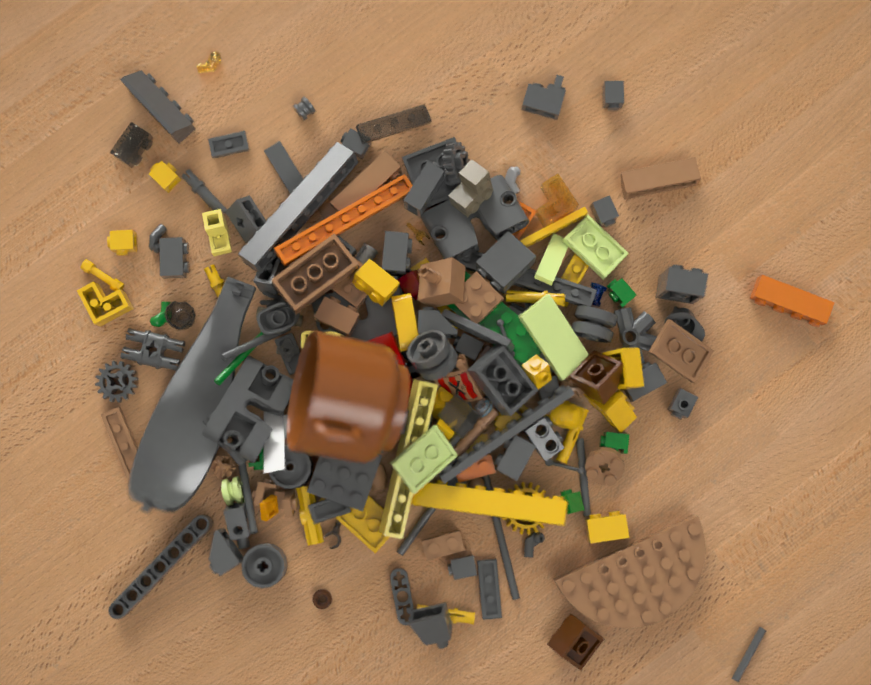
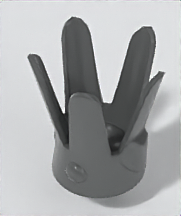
[259,292,286,310]

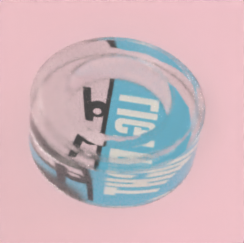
[474,398,493,418]

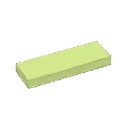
[534,233,568,286]

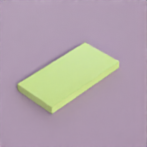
[519,294,589,380]

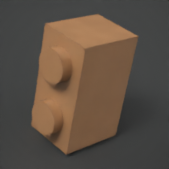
[314,296,361,337]
[422,530,465,561]

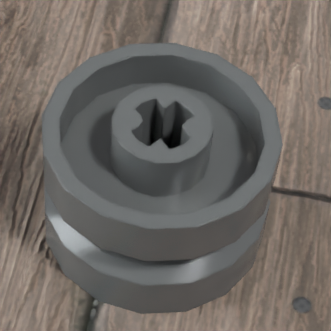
[571,305,618,343]
[407,330,458,381]
[269,446,313,489]
[241,543,288,588]

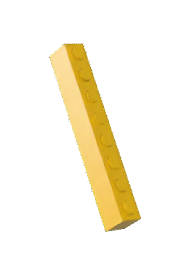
[411,480,568,526]

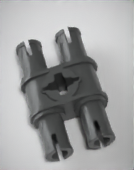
[121,328,185,371]

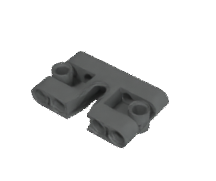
[421,175,530,261]
[312,276,404,341]
[202,355,293,463]

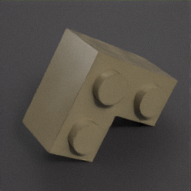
[448,160,493,218]

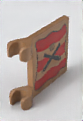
[434,354,483,403]

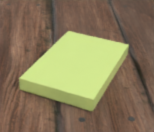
[562,215,629,280]
[390,425,458,494]

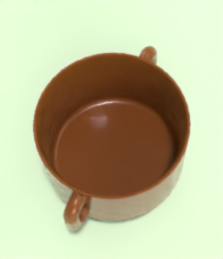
[286,331,409,463]

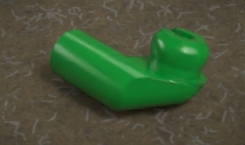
[150,302,171,327]

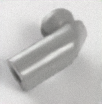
[505,166,521,194]

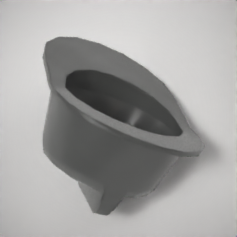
[664,306,705,342]

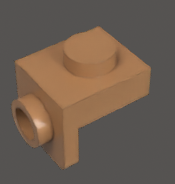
[252,478,279,506]
[275,489,298,518]

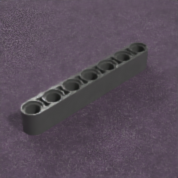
[108,515,213,619]

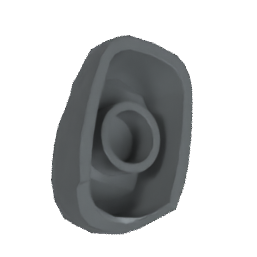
[257,302,300,335]

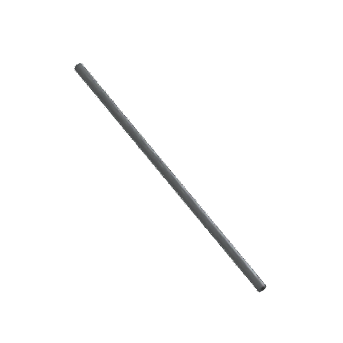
[454,353,520,600]

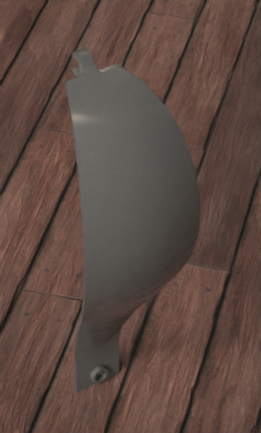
[128,277,256,513]

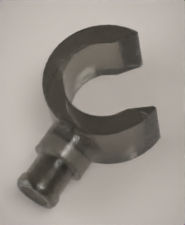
[324,522,342,549]

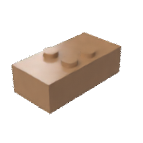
[271,233,358,315]

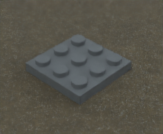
[402,137,459,209]
[307,454,382,511]

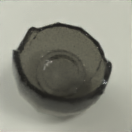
[164,301,196,330]

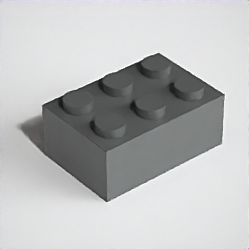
[655,265,708,304]
[467,345,538,416]

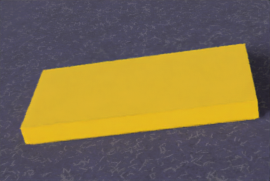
[318,496,390,554]

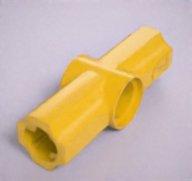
[296,486,324,546]

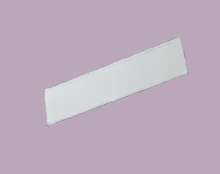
[264,411,285,473]

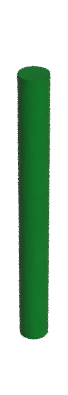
[214,332,264,385]

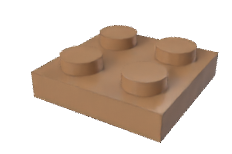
[454,271,504,324]

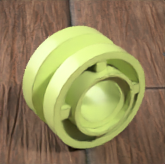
[221,476,244,506]

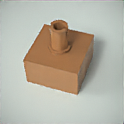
[418,257,466,308]

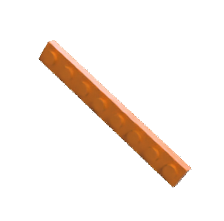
[274,174,413,266]

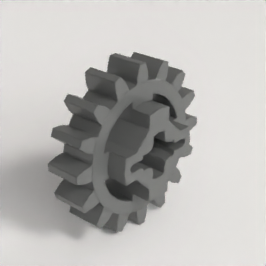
[442,141,470,184]
[95,361,139,403]

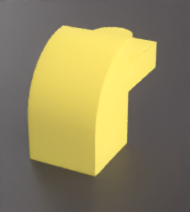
[202,209,232,256]

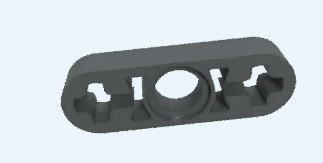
[390,568,414,625]

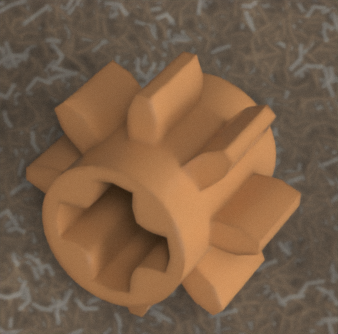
[210,455,237,479]

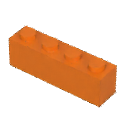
[750,275,835,327]

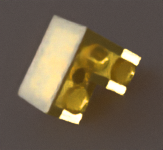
[535,173,579,228]

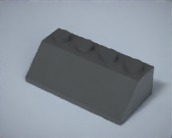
[120,70,195,144]

